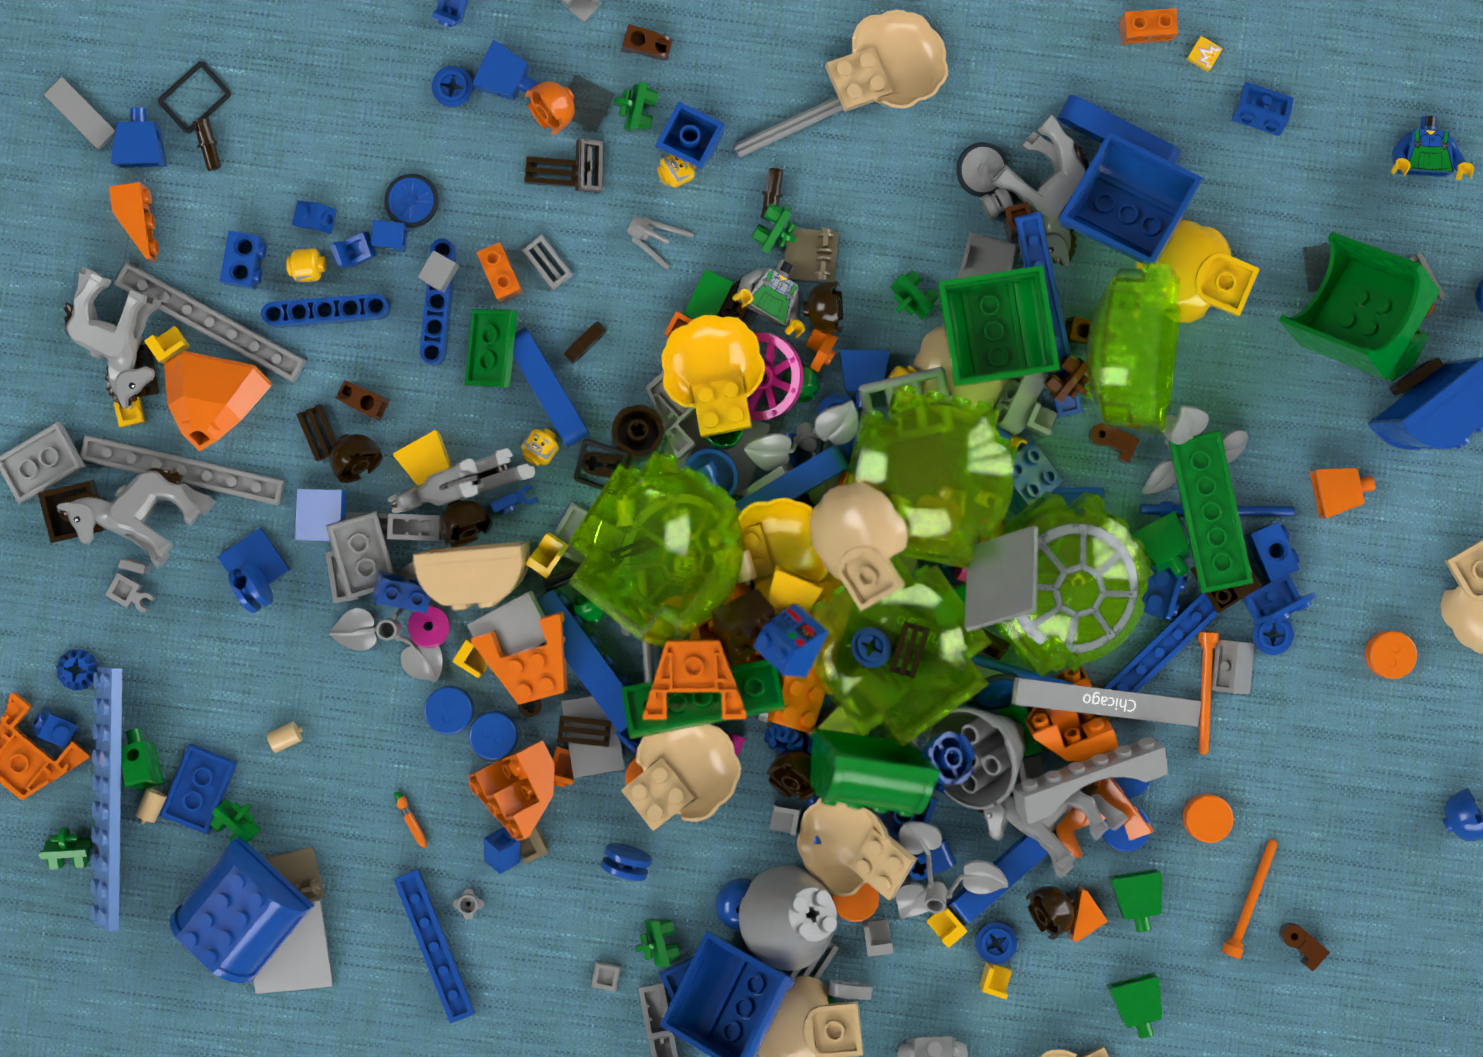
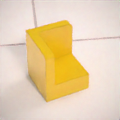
[144,326,190,364]
[526,532,569,579]
[452,639,488,678]
[927,906,968,948]
[979,961,1012,999]

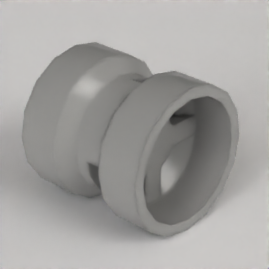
[980,188,1014,220]

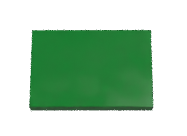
[464,309,517,388]

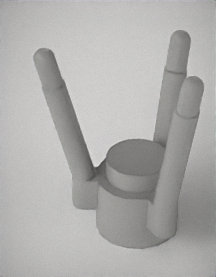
[627,216,694,269]

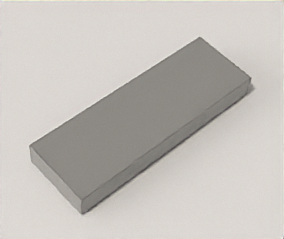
[44,77,116,150]

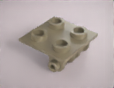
[785,228,838,282]
[266,847,325,900]

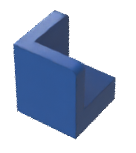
[371,220,408,252]
[484,827,520,874]

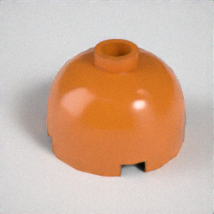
[525,81,575,134]

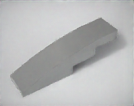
[345,512,440,541]
[638,983,679,1057]

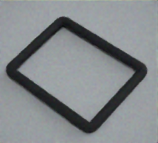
[158,62,231,133]
[574,439,628,494]

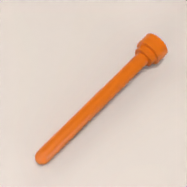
[1198,631,1219,755]
[1221,839,1278,960]

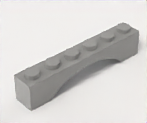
[1013,737,1168,824]

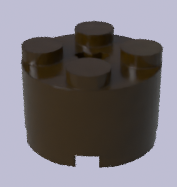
[611,405,664,462]

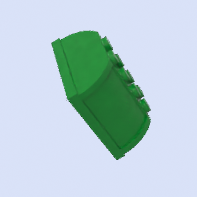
[937,265,1060,387]
[810,728,940,817]

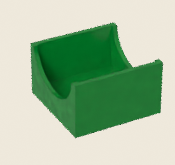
[1278,232,1440,381]

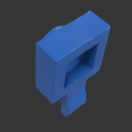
[490,485,538,515]

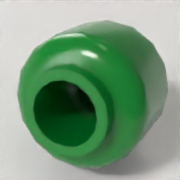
[783,363,819,403]

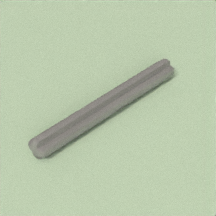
[734,96,844,157]

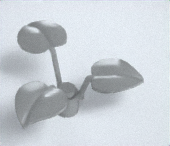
[744,400,858,506]
[1142,406,1249,494]
[329,562,443,682]
[896,822,1008,919]

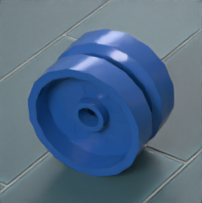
[681,447,738,505]

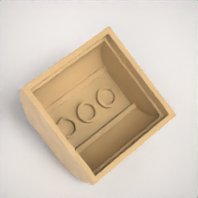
[413,541,531,610]

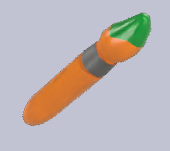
[394,791,427,848]

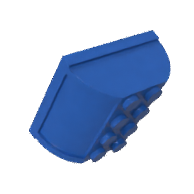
[1059,132,1203,271]
[1367,357,1483,450]
[170,836,315,983]
[660,931,795,1057]

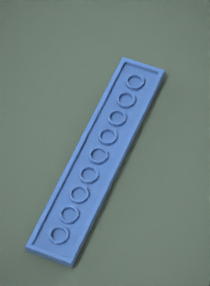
[90,666,122,931]

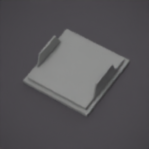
[957,232,1019,279]

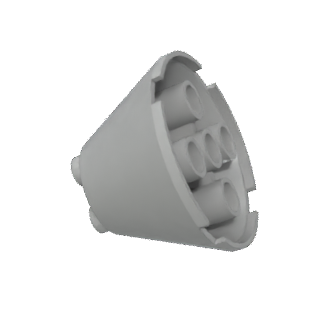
[926,707,1026,809]
[739,865,837,971]

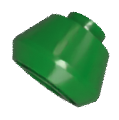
[573,590,607,623]

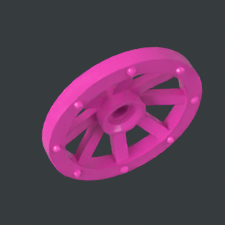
[748,333,803,421]

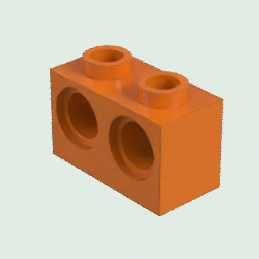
[1120,8,1178,45]
[476,242,524,303]

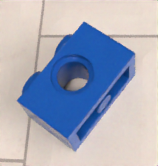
[1245,522,1300,582]

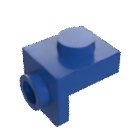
[432,0,468,27]
[292,200,337,234]
[331,232,377,268]
[33,707,78,748]

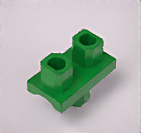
[613,81,658,131]
[752,203,798,253]
[890,270,939,319]
[210,799,261,843]
[39,827,93,869]
[635,919,680,968]

